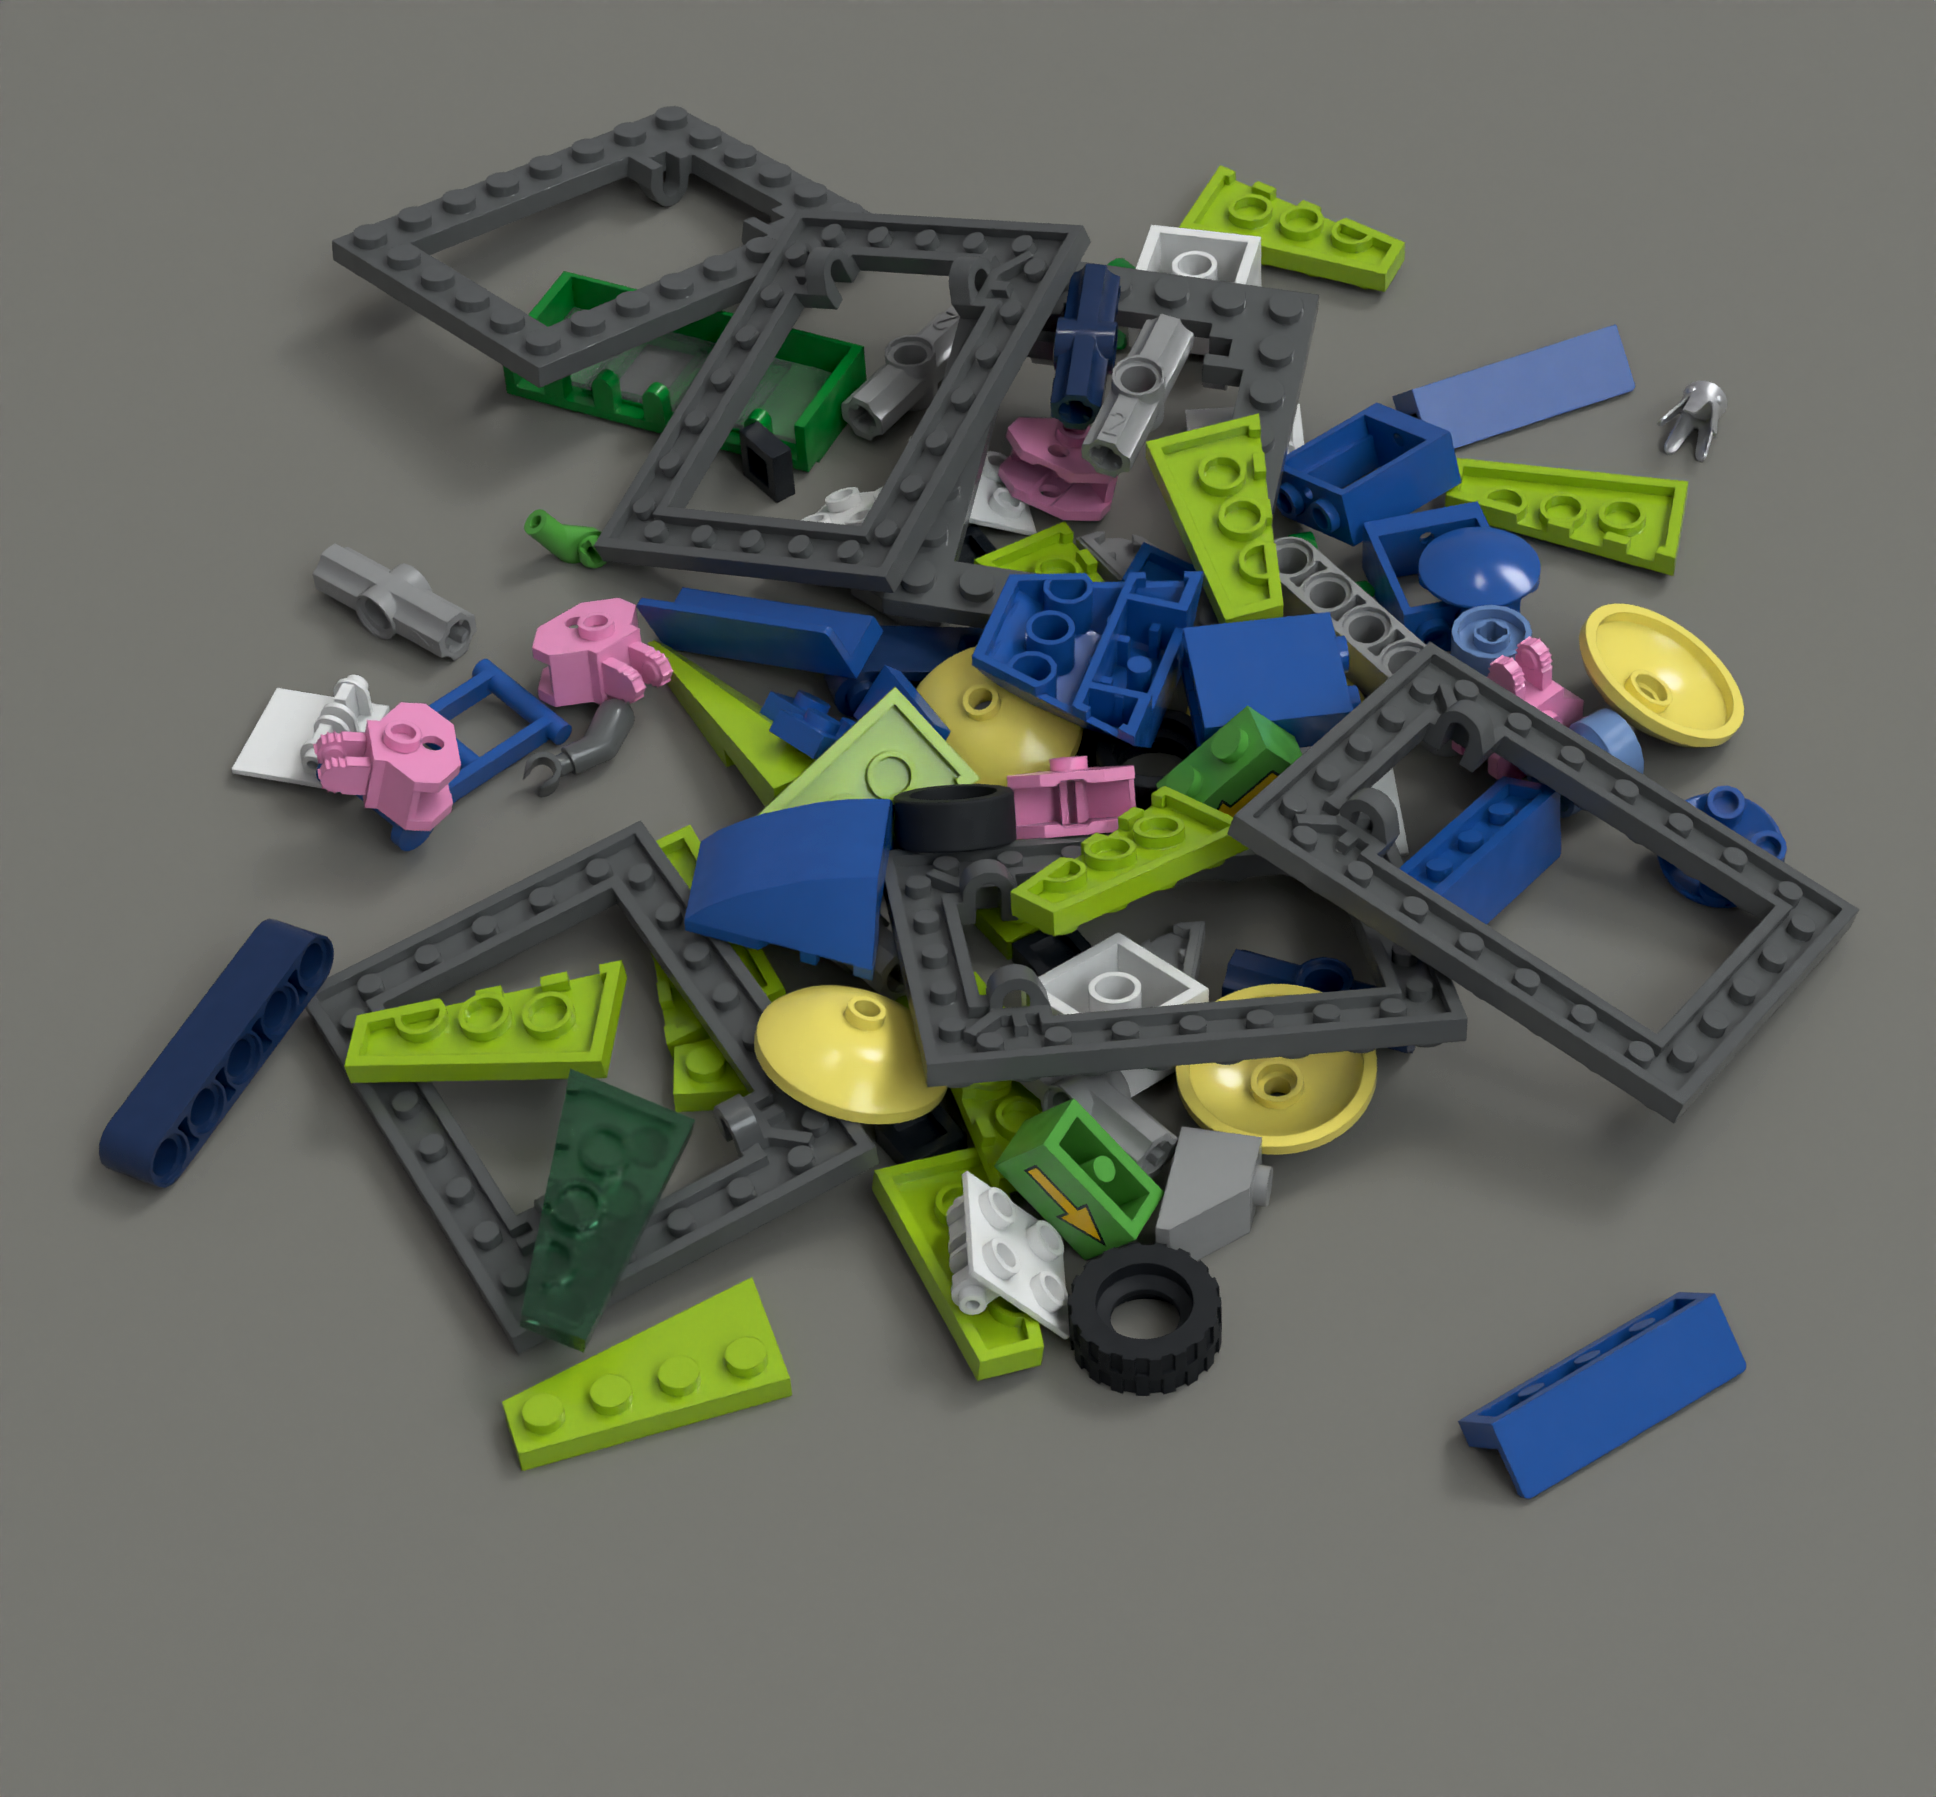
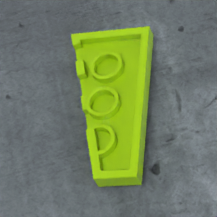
[1010,786,1249,936]
[344,960,627,1083]

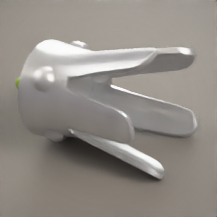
[1657,381,1727,462]

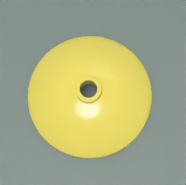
[1579,603,1744,748]
[916,647,1084,787]
[1176,984,1377,1155]
[754,985,947,1125]

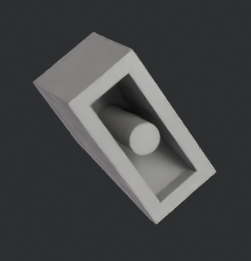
[1155,1126,1273,1261]

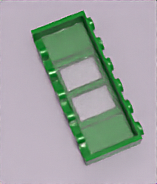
[503,271,867,472]

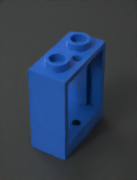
[1276,402,1462,547]
[1362,501,1521,652]

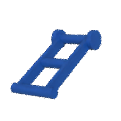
[316,659,572,851]

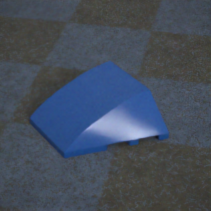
[972,571,1204,748]
[684,799,896,981]

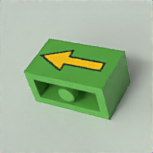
[1156,705,1303,817]
[994,1098,1165,1260]

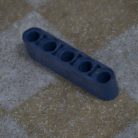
[99,918,334,1188]

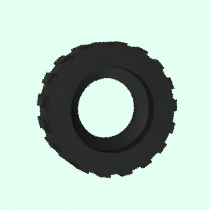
[1068,1242,1222,1396]

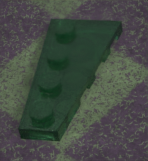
[520,1068,695,1353]

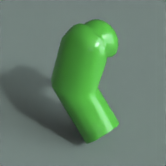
[524,509,607,569]

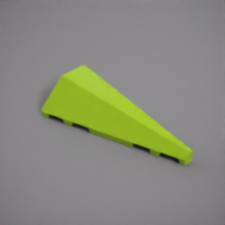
[648,640,816,807]

